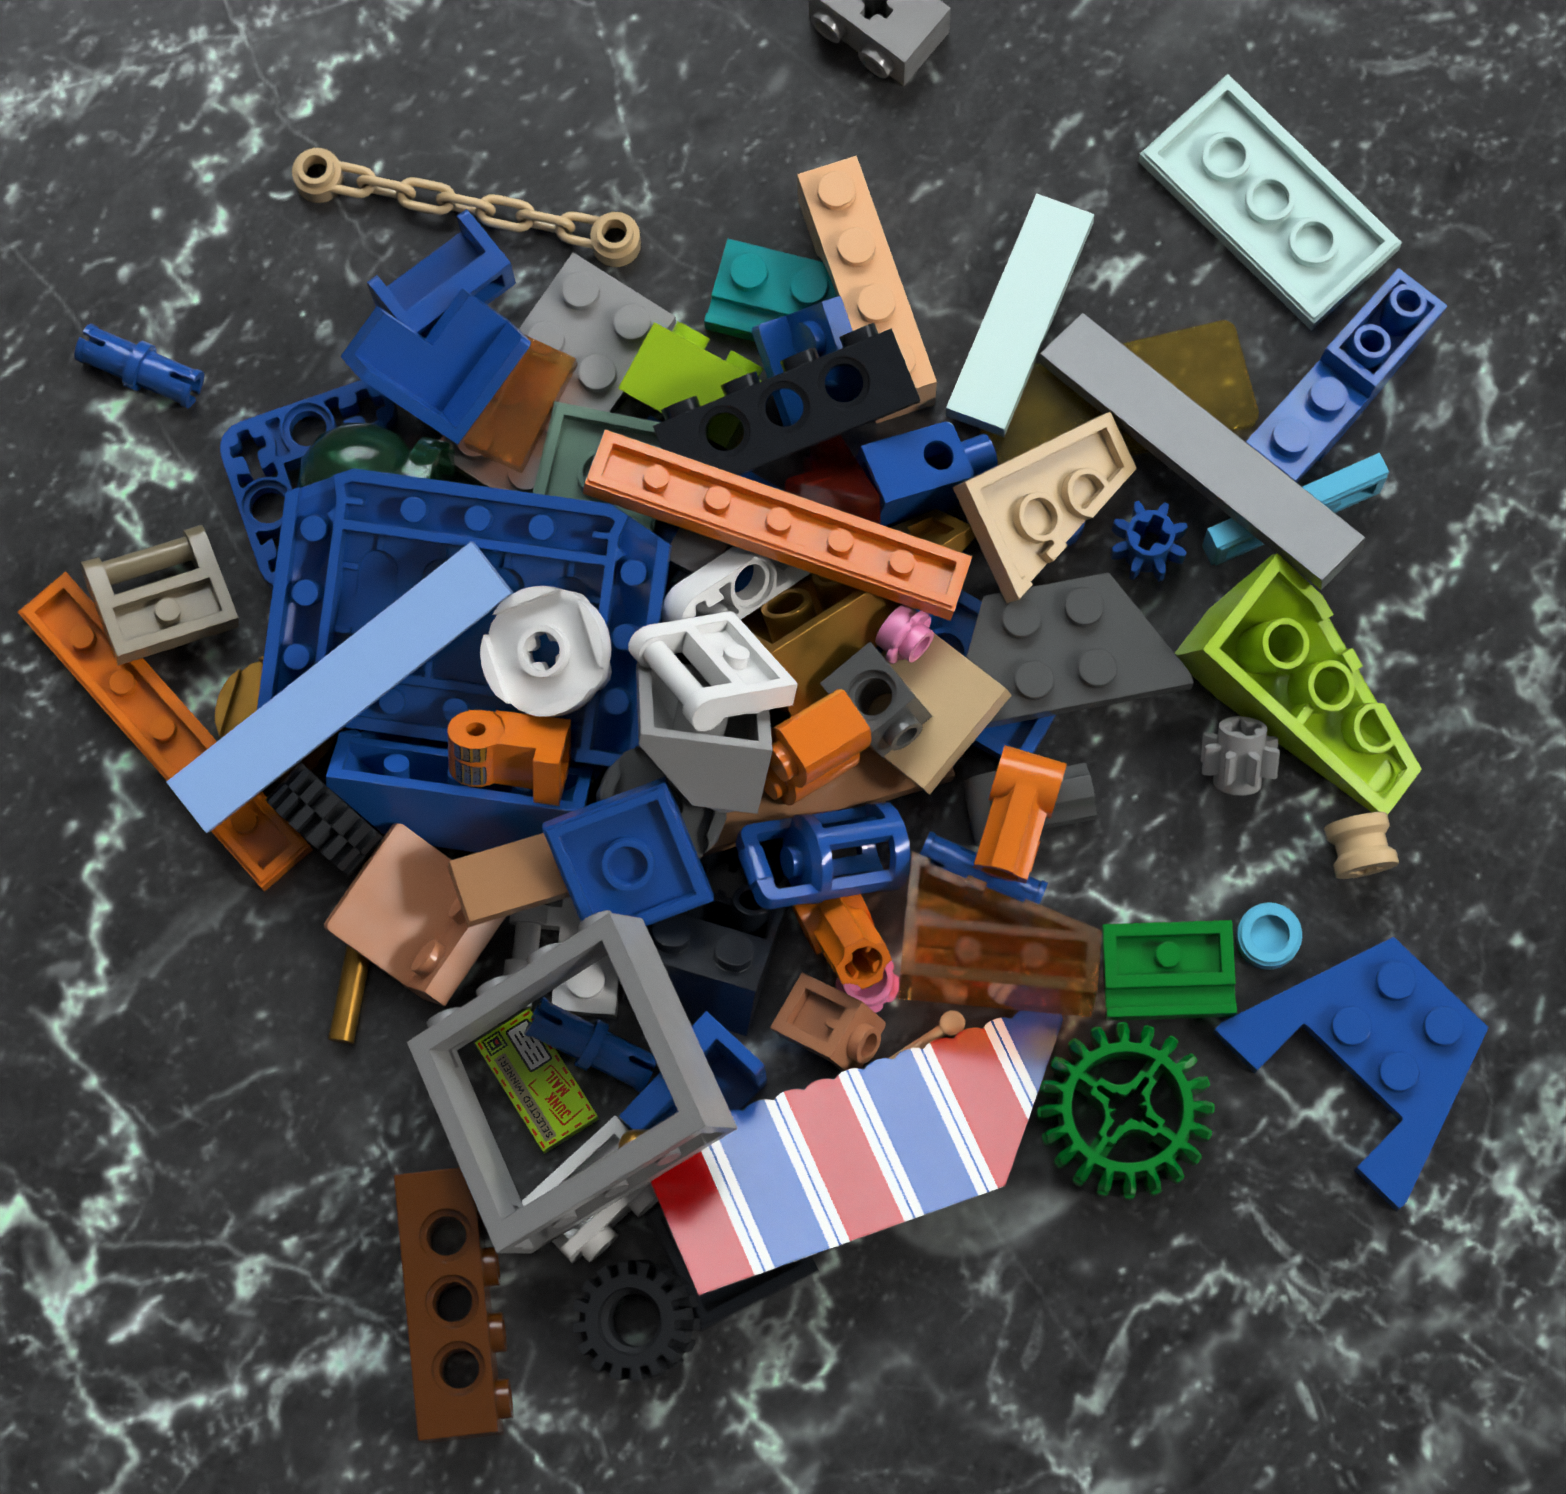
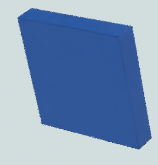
[542,776,714,926]

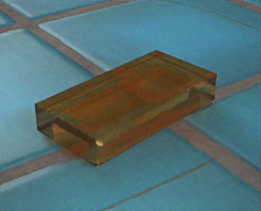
[464,335,578,473]

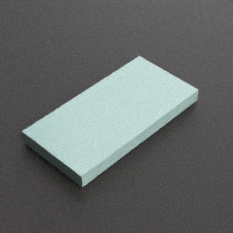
[1138,74,1402,331]

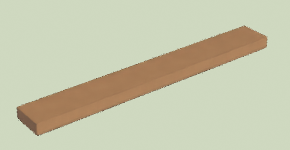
[448,747,955,928]

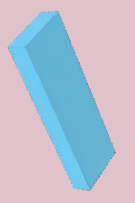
[1202,453,1389,566]

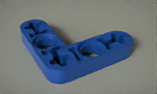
[220,380,398,590]

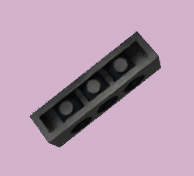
[653,323,921,476]

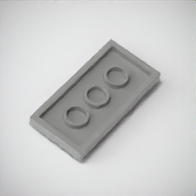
[433,253,676,493]

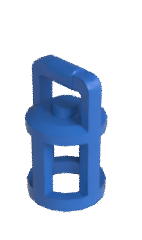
[735,801,911,909]

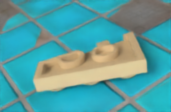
[953,411,1137,603]

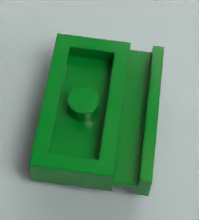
[1101,920,1237,1021]

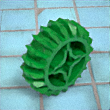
[1037,1022,1215,1200]

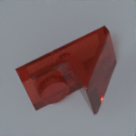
[785,435,881,525]

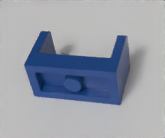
[367,209,516,338]

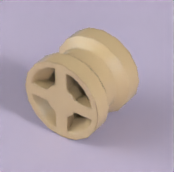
[1324,812,1399,879]

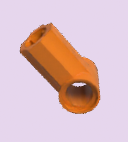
[973,745,1067,884]
[792,875,892,989]

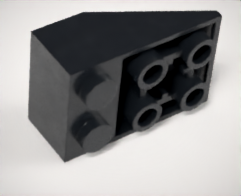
[623,838,792,1036]

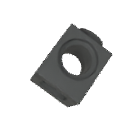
[820,642,932,757]

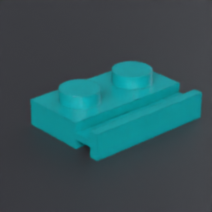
[704,239,837,341]

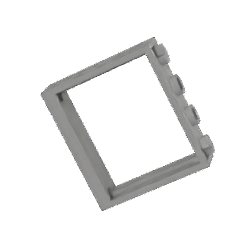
[407,910,738,1254]

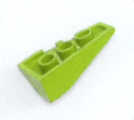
[1175,553,1422,815]

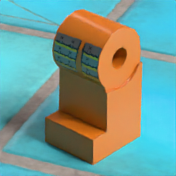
[448,710,571,806]

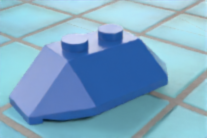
[326,729,593,853]

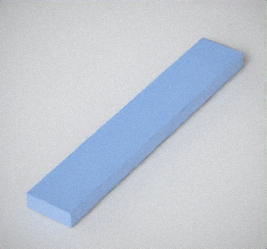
[167,542,513,833]

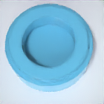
[1235,903,1302,970]

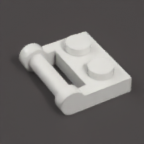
[628,611,798,731]

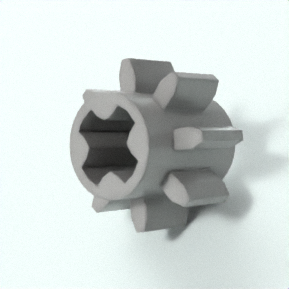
[1201,716,1280,795]

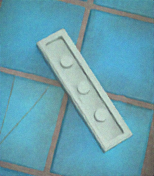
[946,194,1094,437]

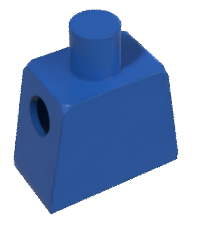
[842,421,998,528]

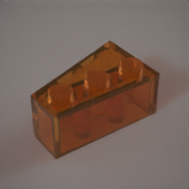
[898,851,1102,1017]

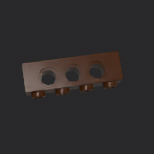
[394,1167,513,1444]

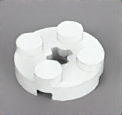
[480,586,612,717]

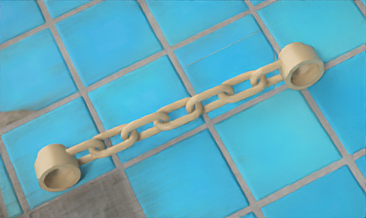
[292,148,641,267]

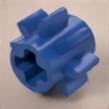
[1110,501,1188,582]

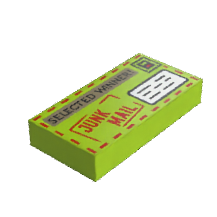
[475,1008,599,1154]

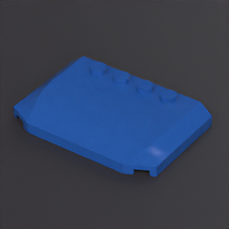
[257,468,672,766]

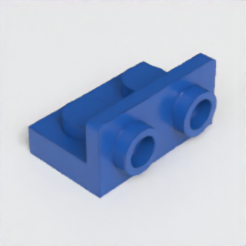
[752,296,863,427]

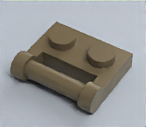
[80,525,239,666]

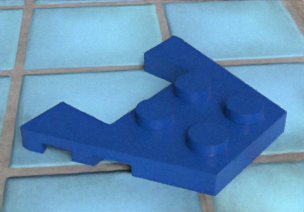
[1213,937,1489,1211]

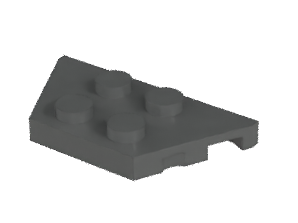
[966,572,1193,729]

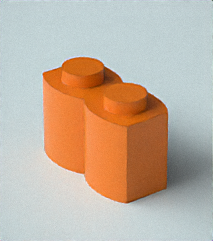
[764,689,871,806]

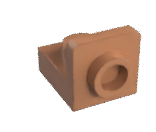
[770,972,886,1072]

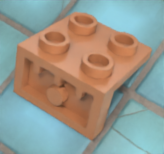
[324,823,506,1006]

